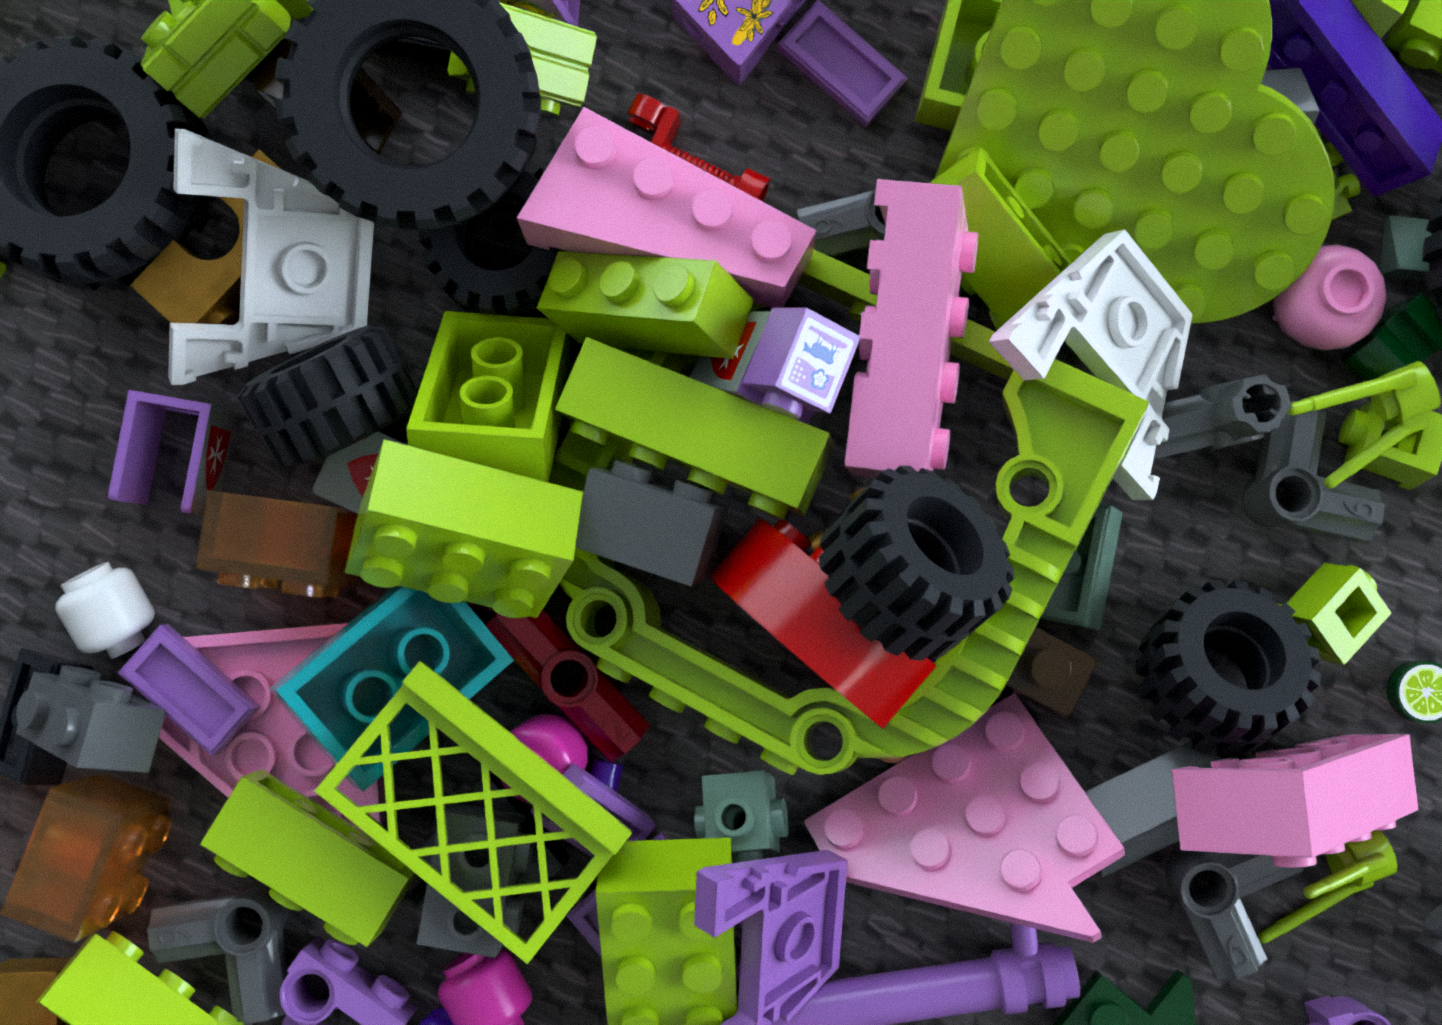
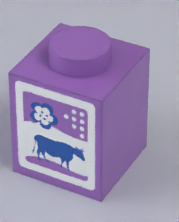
[742,308,861,419]

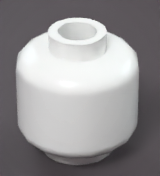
[55,562,155,659]

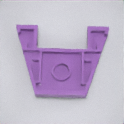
[694,850,848,1025]

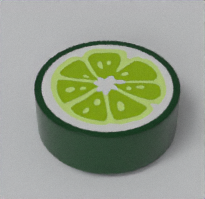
[1387,661,1442,724]

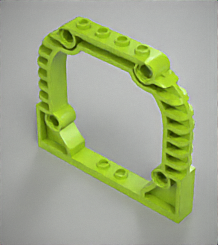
[549,249,1150,775]

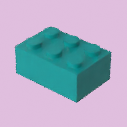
[269,586,514,792]

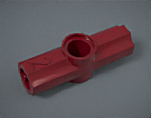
[483,609,650,763]

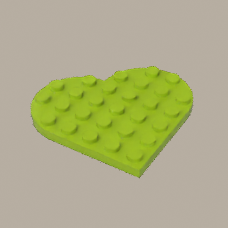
[934,0,1335,324]

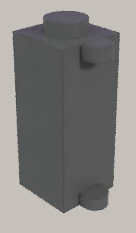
[1085,741,1230,878]

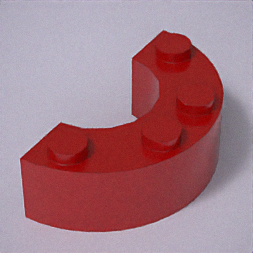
[709,517,936,729]

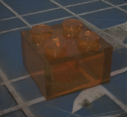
[196,490,359,597]
[0,773,172,943]

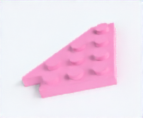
[150,623,386,831]
[803,693,1125,943]

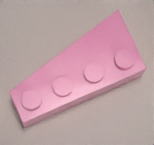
[517,107,817,308]
[844,179,978,479]
[1172,734,1418,868]

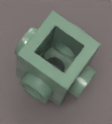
[694,770,789,863]

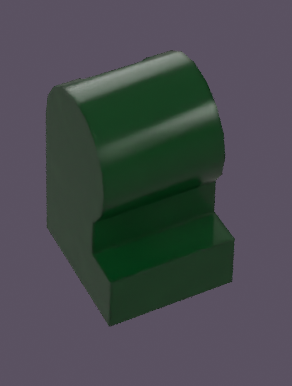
[1341,293,1442,382]

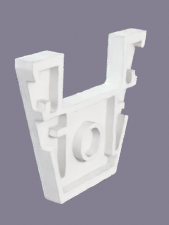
[168,129,374,385]
[989,230,1193,500]

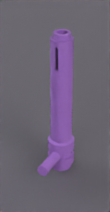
[771,923,1080,1025]

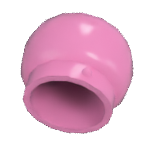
[1273,244,1387,351]

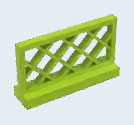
[315,661,632,964]

